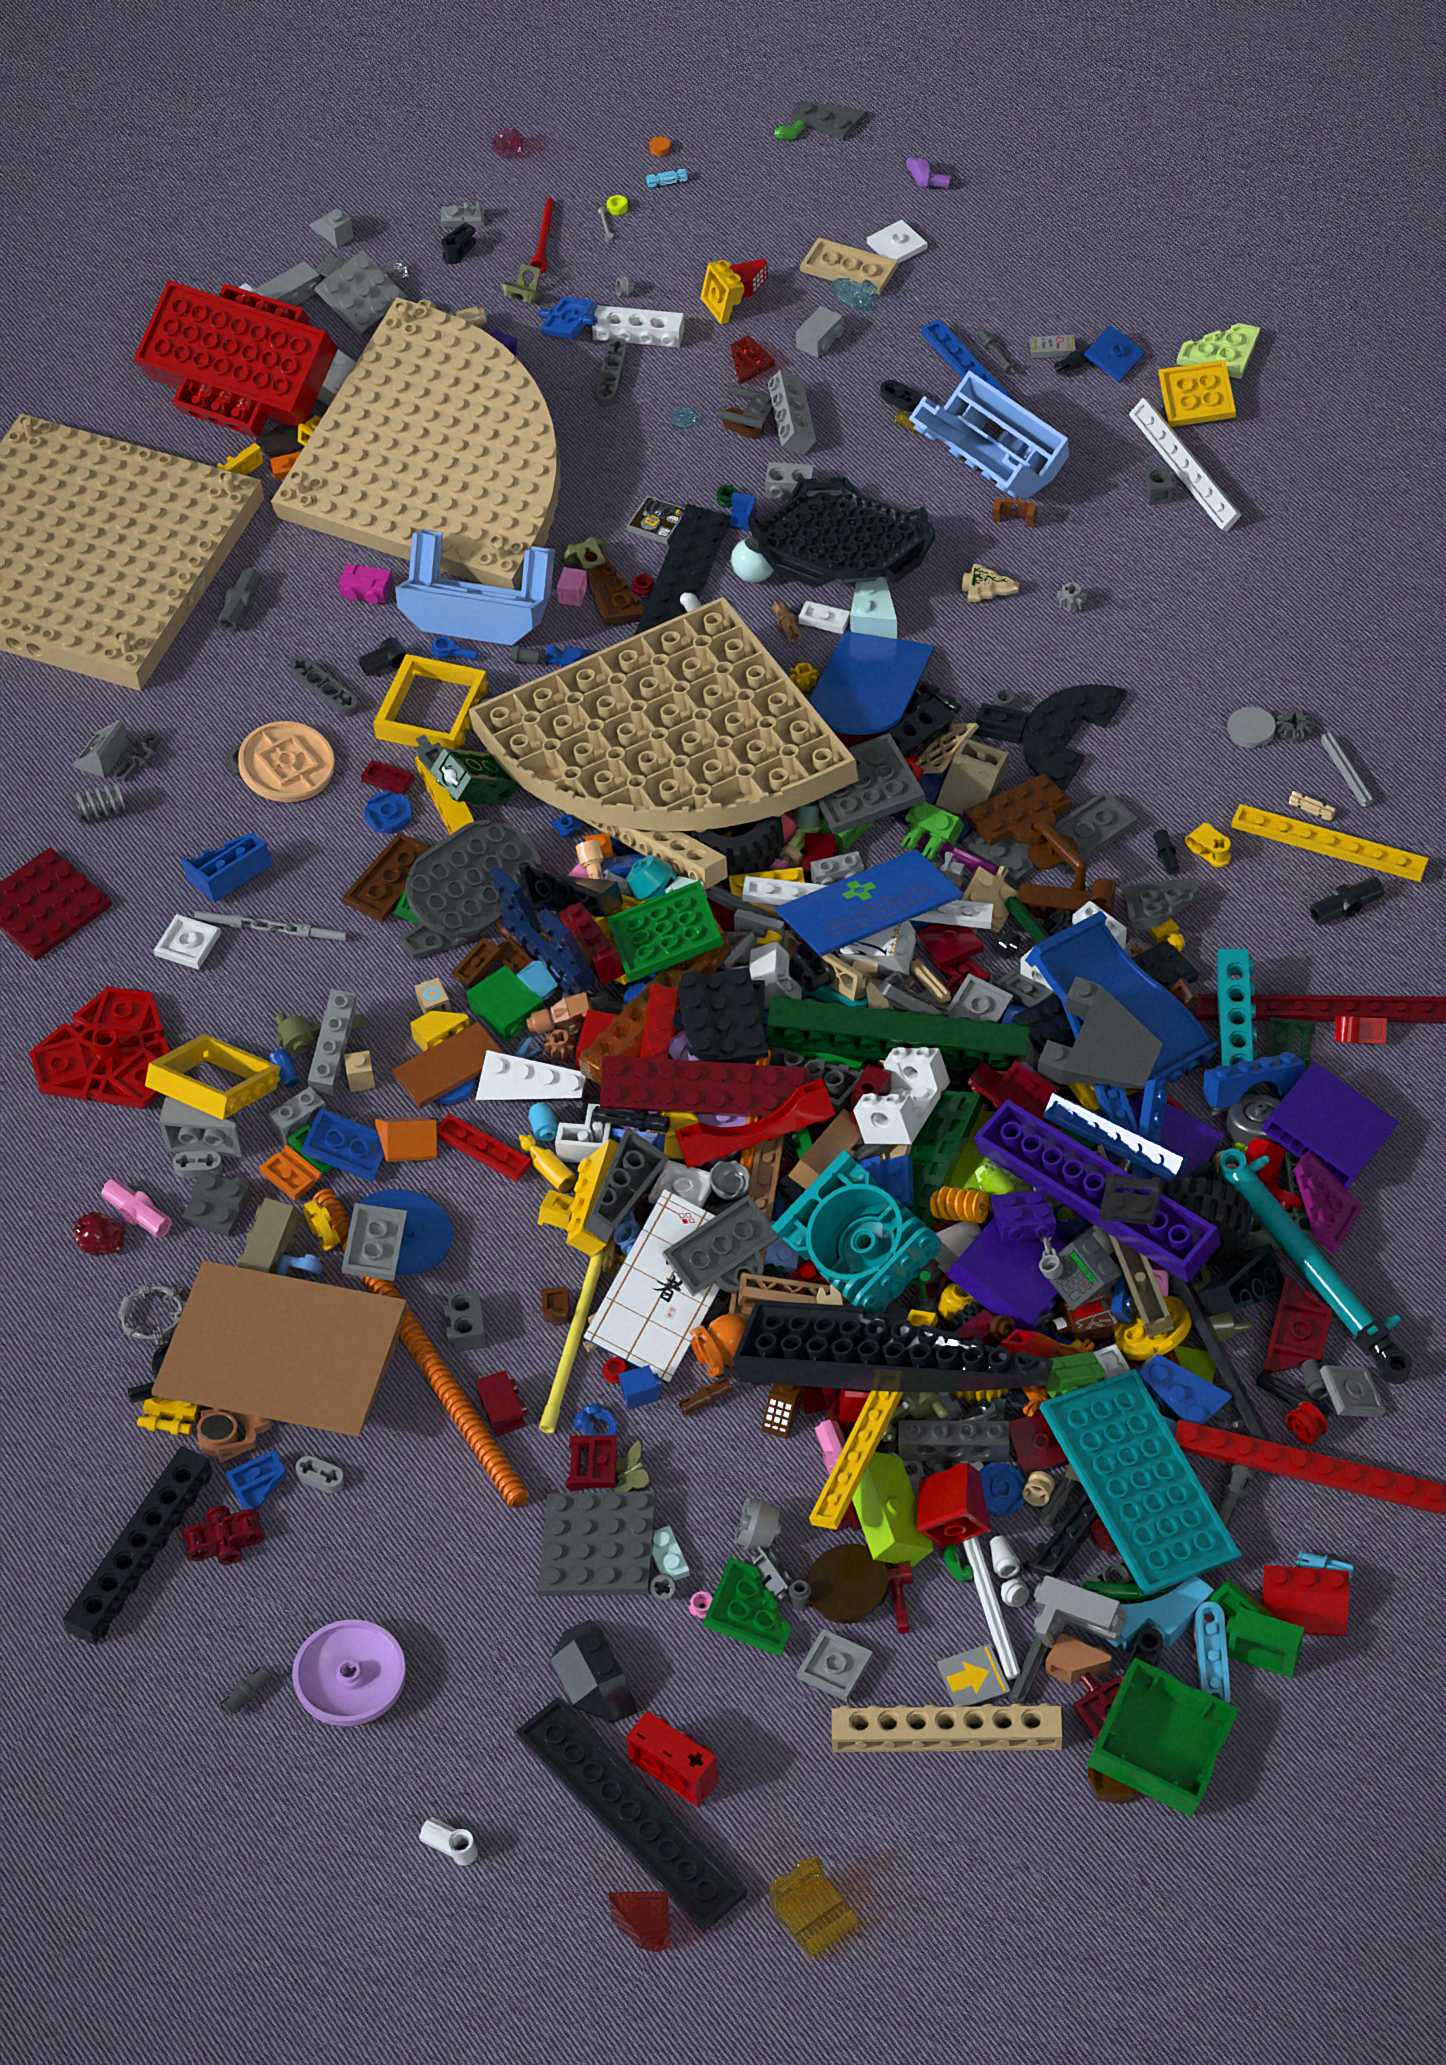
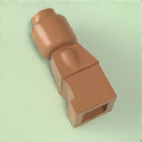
[526,992,594,1034]

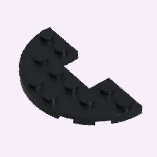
[1023,684,1126,792]

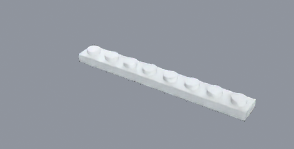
[1129,398,1241,532]

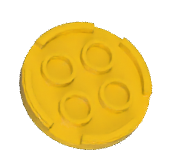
[1114,1296,1192,1361]

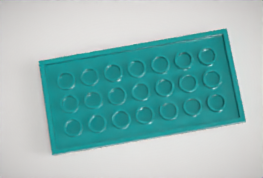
[1039,1369,1241,1596]

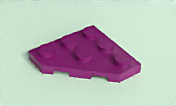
[1294,1151,1363,1253]

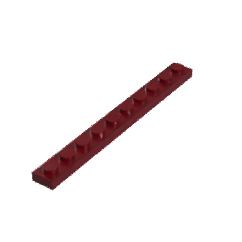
[1196,994,1446,1023]

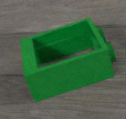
[1226,1607,1305,1678]

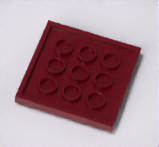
[0,847,112,961]

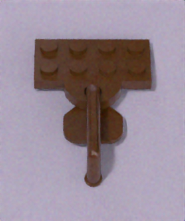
[963,773,1086,891]

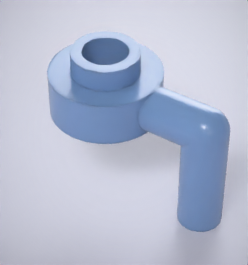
[275,1254,324,1276]

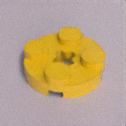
[303,1200,341,1252]

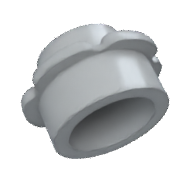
[616,276,633,298]

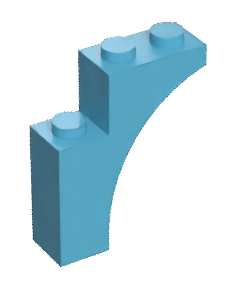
[1106,1576,1214,1652]

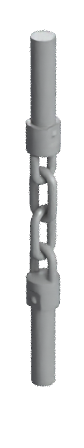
[194,910,348,942]

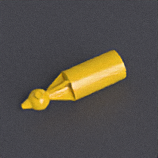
[519,1134,577,1193]

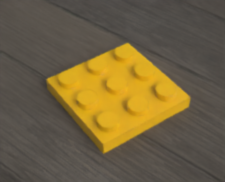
[1158,360,1236,427]

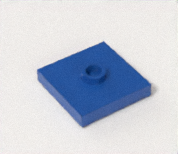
[1084,325,1145,382]

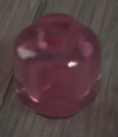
[492,127,524,158]

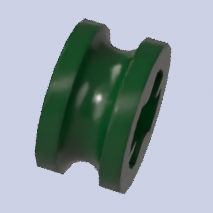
[717,485,737,508]

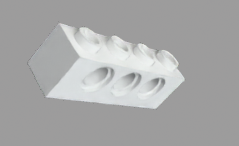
[592,305,684,348]

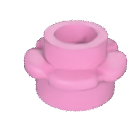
[689,1591,713,1619]

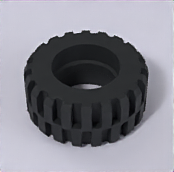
[688,816,784,877]
[1157,1176,1252,1267]

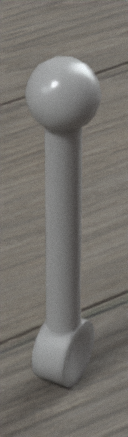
[598,207,613,242]

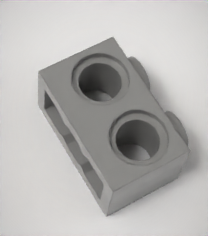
[765,462,814,499]
[268,1087,326,1146]

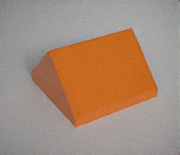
[375,1116,437,1162]

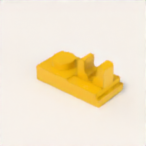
[217,443,264,476]

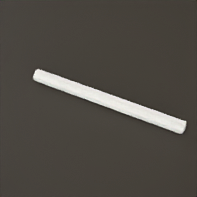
[962,1537,1020,1681]

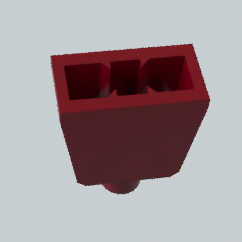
[849,1064,892,1125]

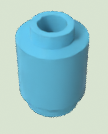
[528,1103,558,1141]

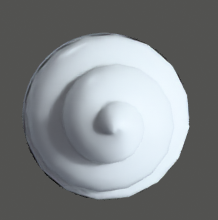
[1001,1579,1029,1607]

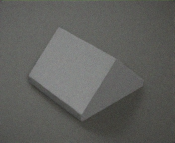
[72,720,129,778]

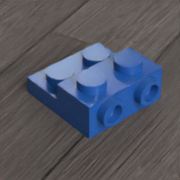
[857,1154,914,1207]

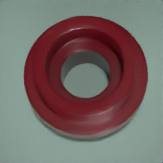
[632,574,655,596]

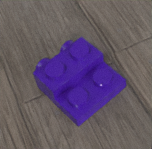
[991,1190,1056,1242]

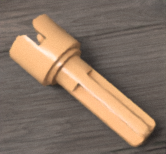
[576,840,604,879]

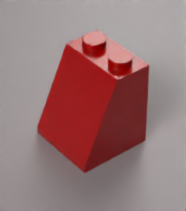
[917,1462,992,1549]

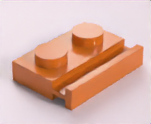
[259,1145,323,1201]

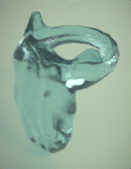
[832,278,877,311]

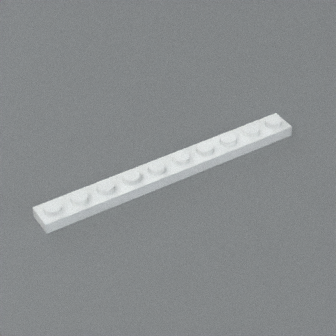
[742,876,993,929]

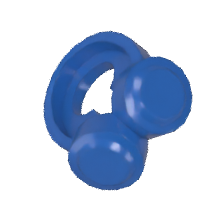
[574,1403,617,1435]

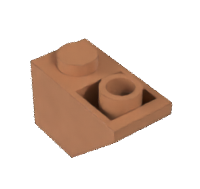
[1045,1633,1112,1684]

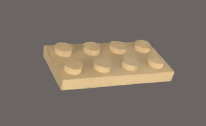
[800,237,898,295]

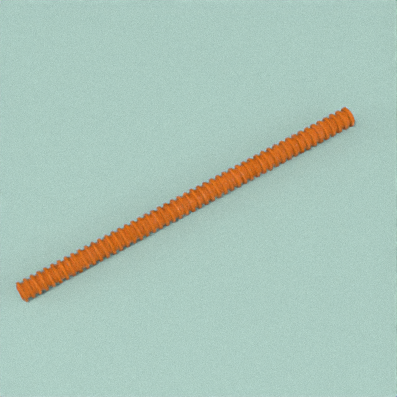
[313,1188,530,1508]

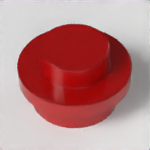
[602,1357,629,1384]

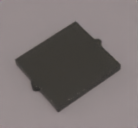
[255,424,305,458]

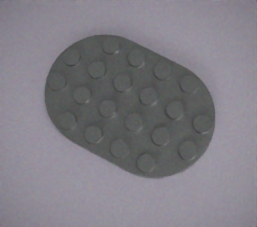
[405,820,541,937]

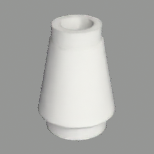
[990,1536,1020,1578]

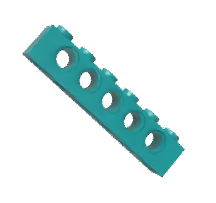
[1216,949,1258,1096]

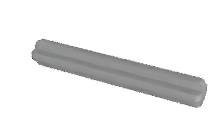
[1321,732,1374,808]

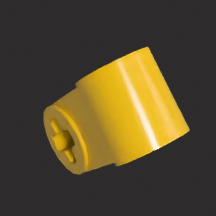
[1185,822,1231,868]

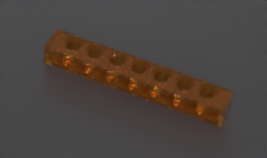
[578,933,731,1085]

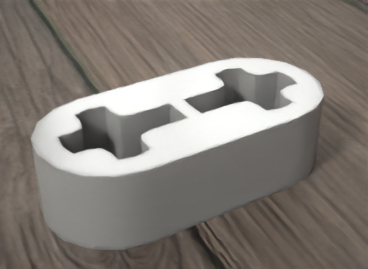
[172,1150,223,1178]
[295,1456,345,1494]

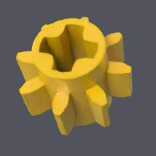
[789,662,818,692]

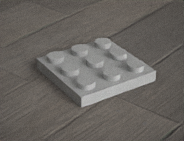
[315,251,407,337]

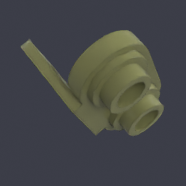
[500,263,542,304]
[562,536,607,570]

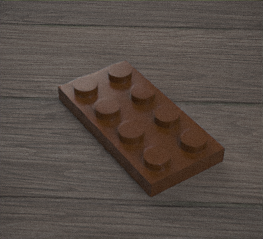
[342,832,431,923]

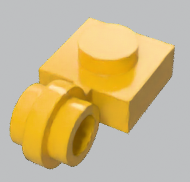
[1147,918,1185,952]

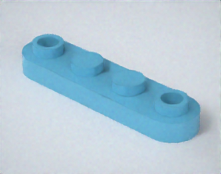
[1195,1601,1230,1703]

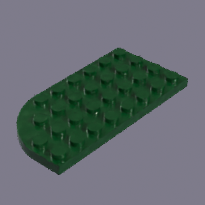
[838,1091,985,1259]

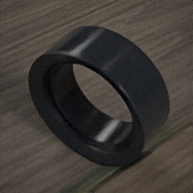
[996,931,1021,959]

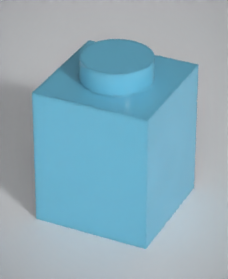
[516,961,558,1000]

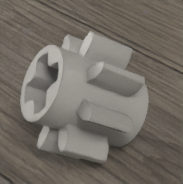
[1057,582,1087,611]

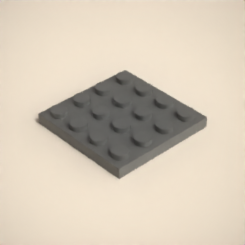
[816,733,926,835]
[538,1491,657,1596]

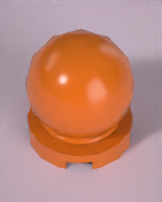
[689,1313,748,1378]

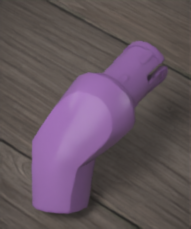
[906,156,950,189]

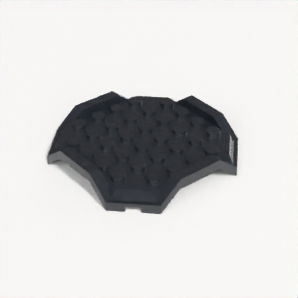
[748,477,936,588]

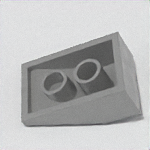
[159,1097,243,1158]

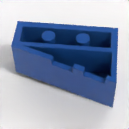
[180,832,273,903]
[1136,1354,1233,1425]

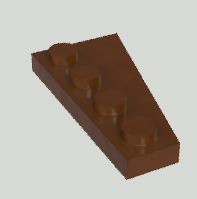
[579,551,645,625]

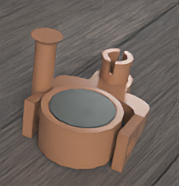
[197,1408,272,1463]

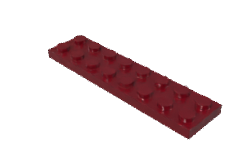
[600,1055,810,1118]

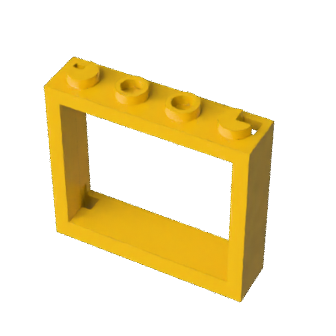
[373,654,490,750]
[145,1033,281,1120]

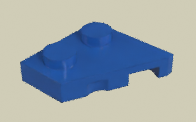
[225,1450,287,1510]

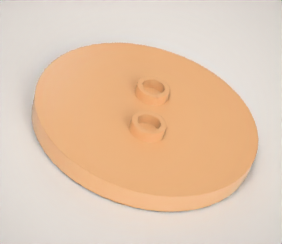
[238,721,335,802]

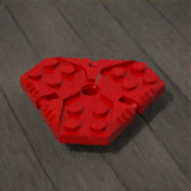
[29,986,170,1109]

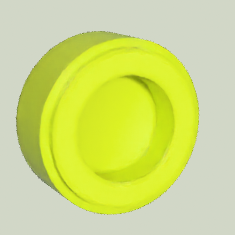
[607,195,628,215]

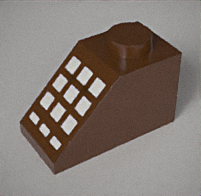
[761,1384,806,1439]

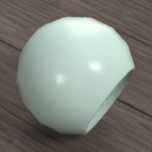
[731,537,774,583]

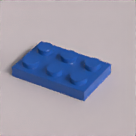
[301,1108,384,1182]

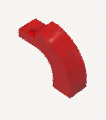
[1245,1138,1303,1210]

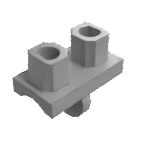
[932,852,965,889]

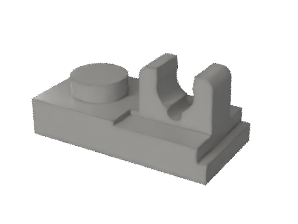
[441,202,485,228]

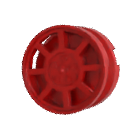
[1285,1401,1328,1445]

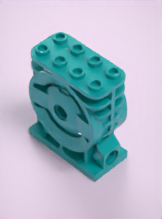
[771,1150,942,1314]

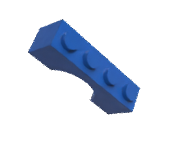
[1202,1052,1306,1109]

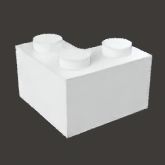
[748,941,802,1011]
[555,1104,616,1163]

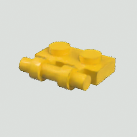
[137,1397,201,1436]

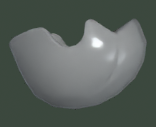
[709,1160,751,1200]

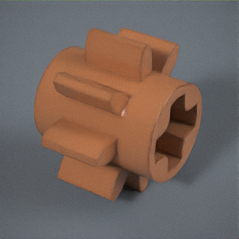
[544,1029,576,1060]

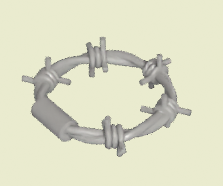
[117,1280,184,1346]

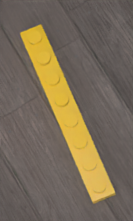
[1231,804,1429,882]

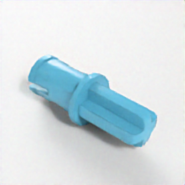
[1296,1550,1354,1580]

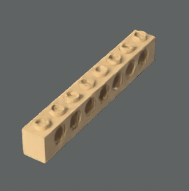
[574,815,728,890]
[832,1703,1062,1752]

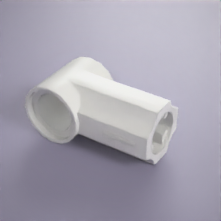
[419,1817,478,1866]

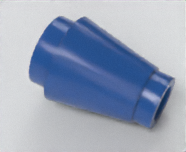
[268,1049,299,1088]

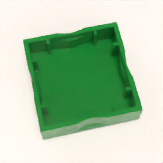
[1086,1657,1239,1817]

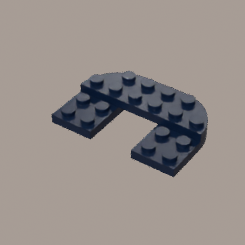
[489,865,595,995]

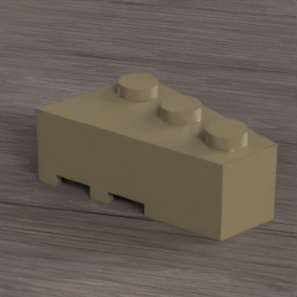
[237,1198,306,1274]

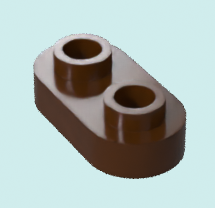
[723,407,764,438]

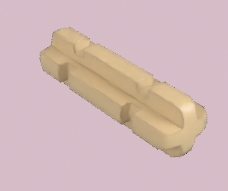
[1289,791,1336,821]

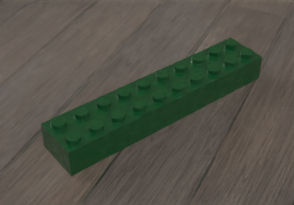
[768,996,1029,1071]

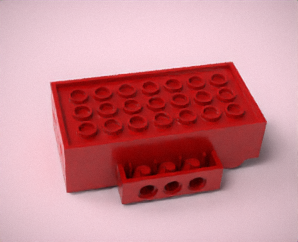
[133,280,338,438]

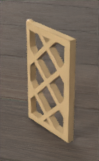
[915,723,979,774]

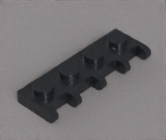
[1023,1487,1101,1579]

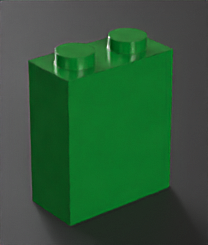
[466,965,544,1042]

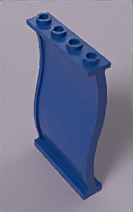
[1025,911,1220,1090]

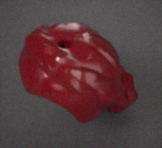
[73,1212,126,1256]

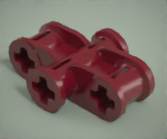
[182,1505,266,1565]

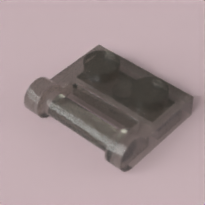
[1099,1173,1162,1225]

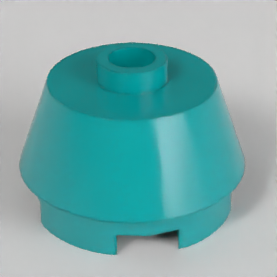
[627,855,677,902]

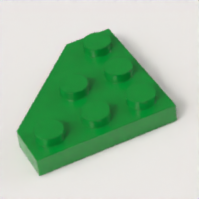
[702,1557,791,1657]

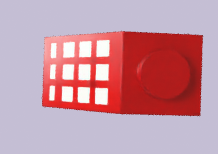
[730,259,768,298]

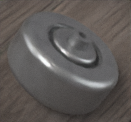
[1226,1094,1281,1147]

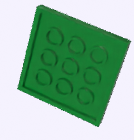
[607,880,724,982]

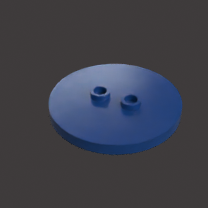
[348,1189,453,1275]

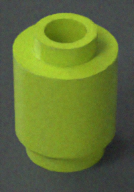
[979,1166,1017,1198]

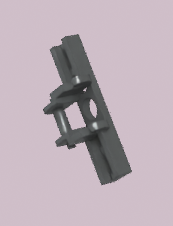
[113,732,161,782]

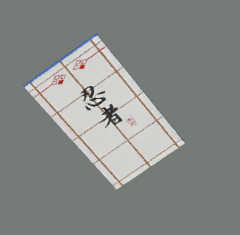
[583,1189,720,1384]

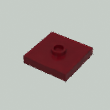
[915,923,984,969]
[1009,1411,1068,1475]

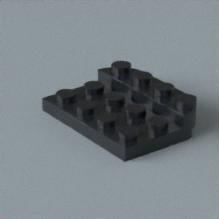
[678,967,768,1063]

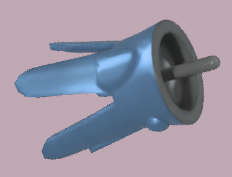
[513,1037,543,1061]

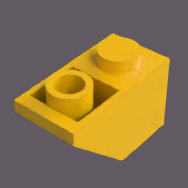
[410,1011,470,1052]

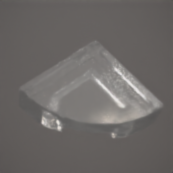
[380,259,410,278]

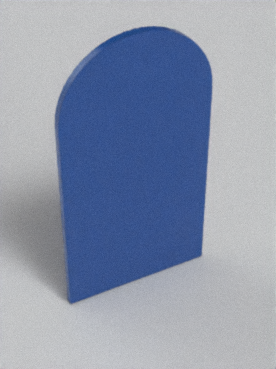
[809,631,935,735]

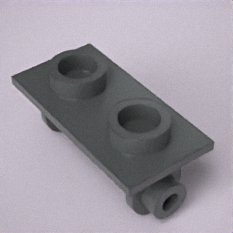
[751,1546,796,1603]

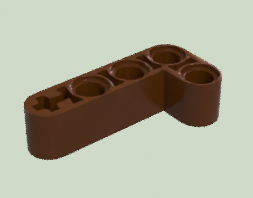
[1017,878,1116,919]

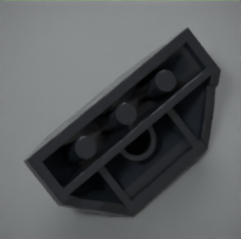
[550,1620,638,1724]

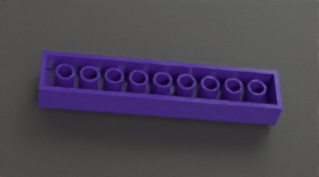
[974,1099,1221,1283]

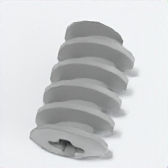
[73,783,126,823]

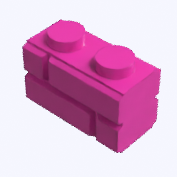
[339,563,393,604]

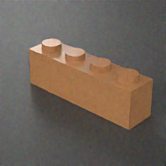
[788,1108,864,1189]

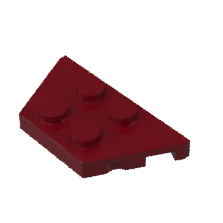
[1263,1276,1333,1374]

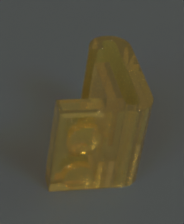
[769,1855,859,1960]

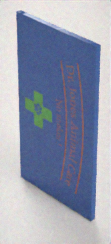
[775,849,963,957]

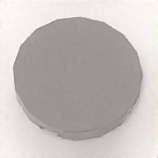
[1227,707,1276,748]

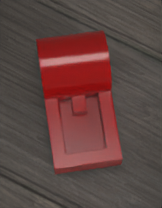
[1334,1015,1387,1044]

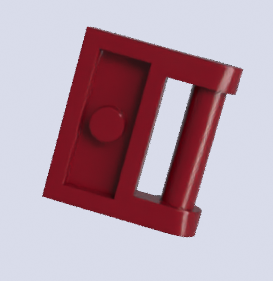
[566,1435,618,1491]

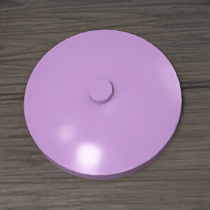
[292,1619,406,1726]

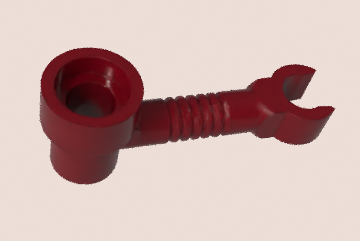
[887,1561,913,1634]

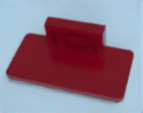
[968,1058,1064,1132]

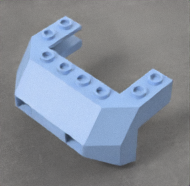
[909,371,1069,500]
[395,529,555,646]

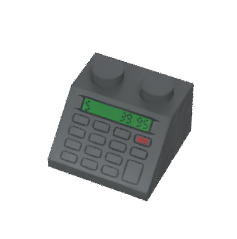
[1048,1232,1123,1311]

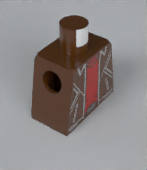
[1049,1295,1119,1343]

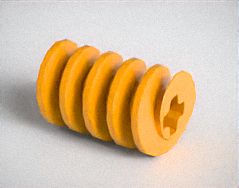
[930,1186,989,1224]

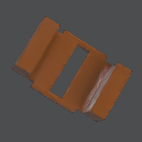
[992,498,1037,528]

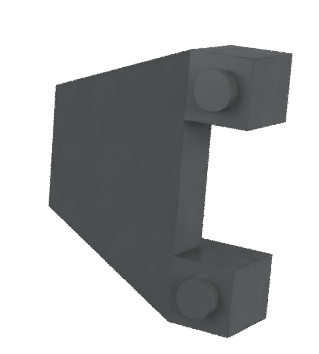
[1038,976,1163,1089]

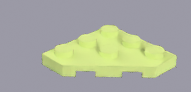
[1177,323,1260,379]

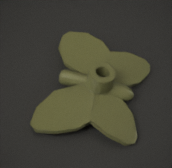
[615,1440,651,1492]

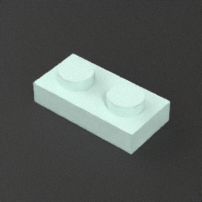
[652,1525,690,1585]

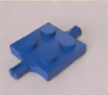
[539,296,598,340]

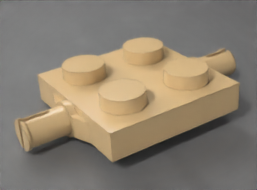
[959,866,1018,934]

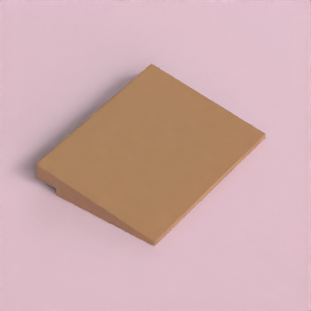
[152,1260,407,1437]

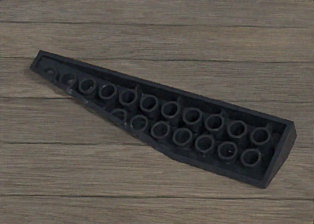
[733,1300,1053,1392]

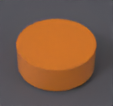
[649,136,671,156]

